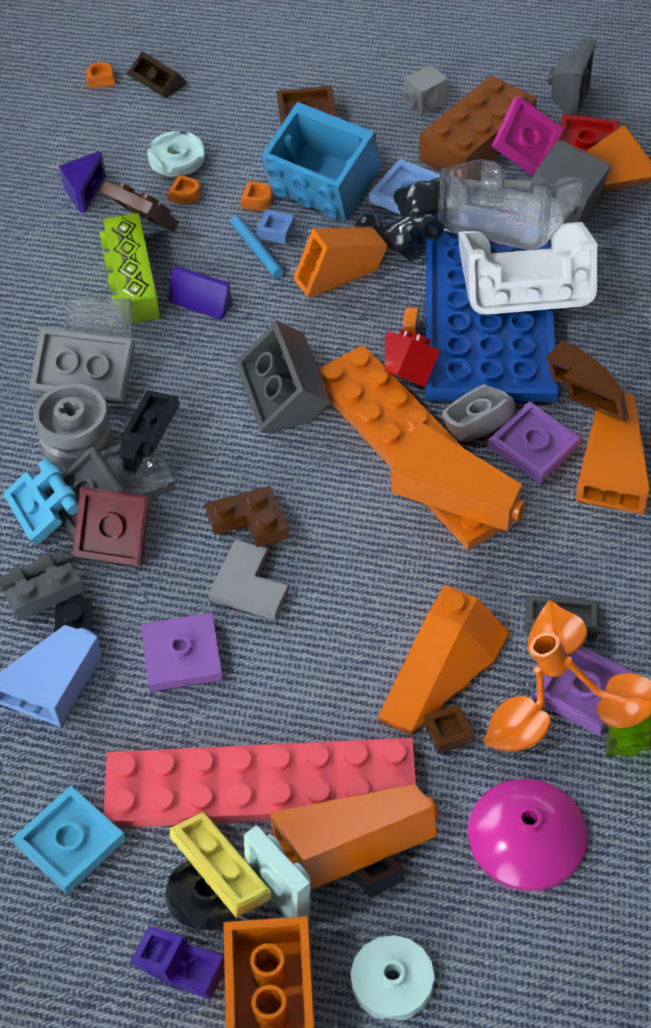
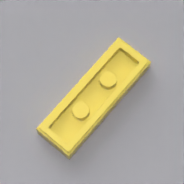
[170,812,271,918]

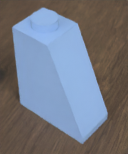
[0,625,102,727]

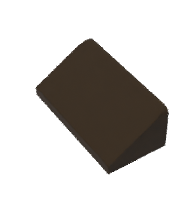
[126,51,187,98]

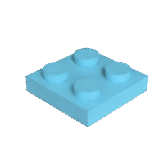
[12,786,126,895]

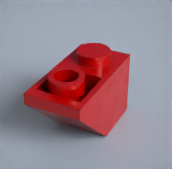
[385,329,440,387]

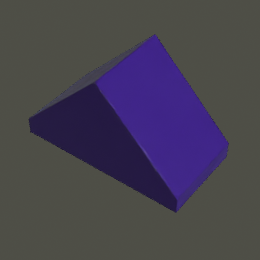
[59,152,106,213]

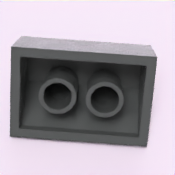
[235,321,331,434]

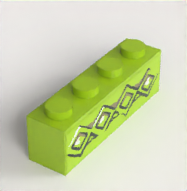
[99,213,160,325]

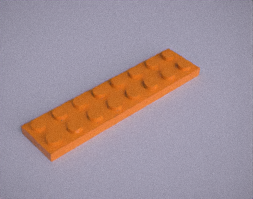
[318,345,524,550]

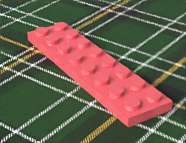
[104,738,416,828]

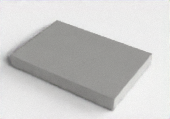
[29,327,136,404]

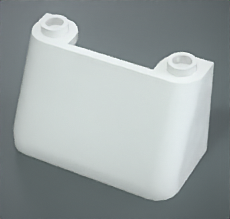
[458,222,597,314]

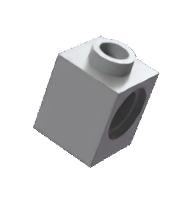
[403,65,448,115]

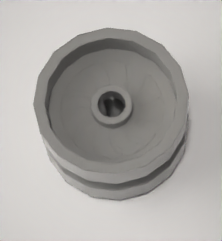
[33,383,113,468]

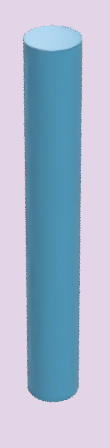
[230,215,284,279]

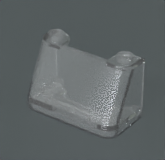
[438,159,586,250]

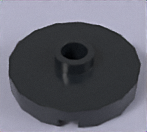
[166,860,238,930]

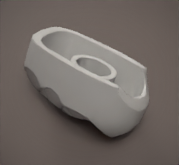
[442,384,516,442]

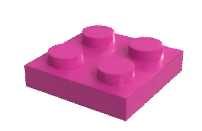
[491,96,564,176]

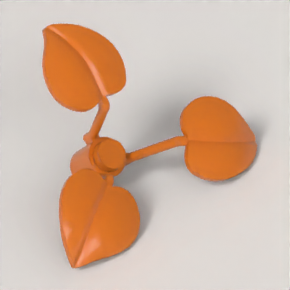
[483,600,651,752]

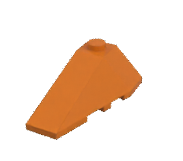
[378,585,510,735]

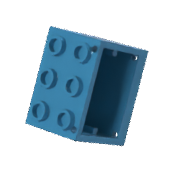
[261,102,381,222]

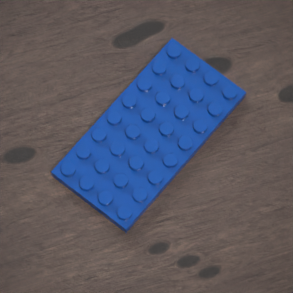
[425,211,558,402]

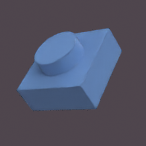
[256,210,295,244]

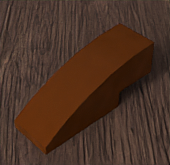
[546,340,629,422]

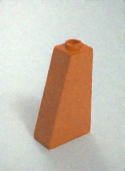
[576,393,649,515]
[391,422,525,532]
[270,784,439,890]

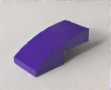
[130,926,225,1000]

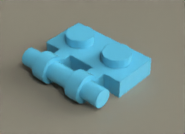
[3,458,78,545]

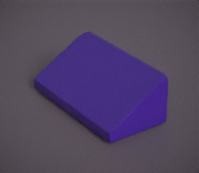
[168,265,232,319]

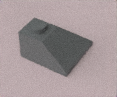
[548,39,596,116]

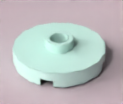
[147,131,205,177]
[350,935,434,1021]

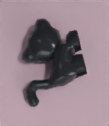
[354,177,445,261]

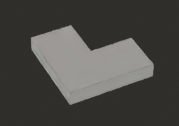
[208,540,288,620]

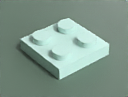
[244,825,311,921]

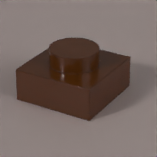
[423,704,473,754]

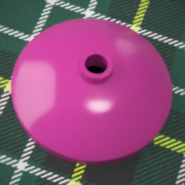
[468,779,588,891]

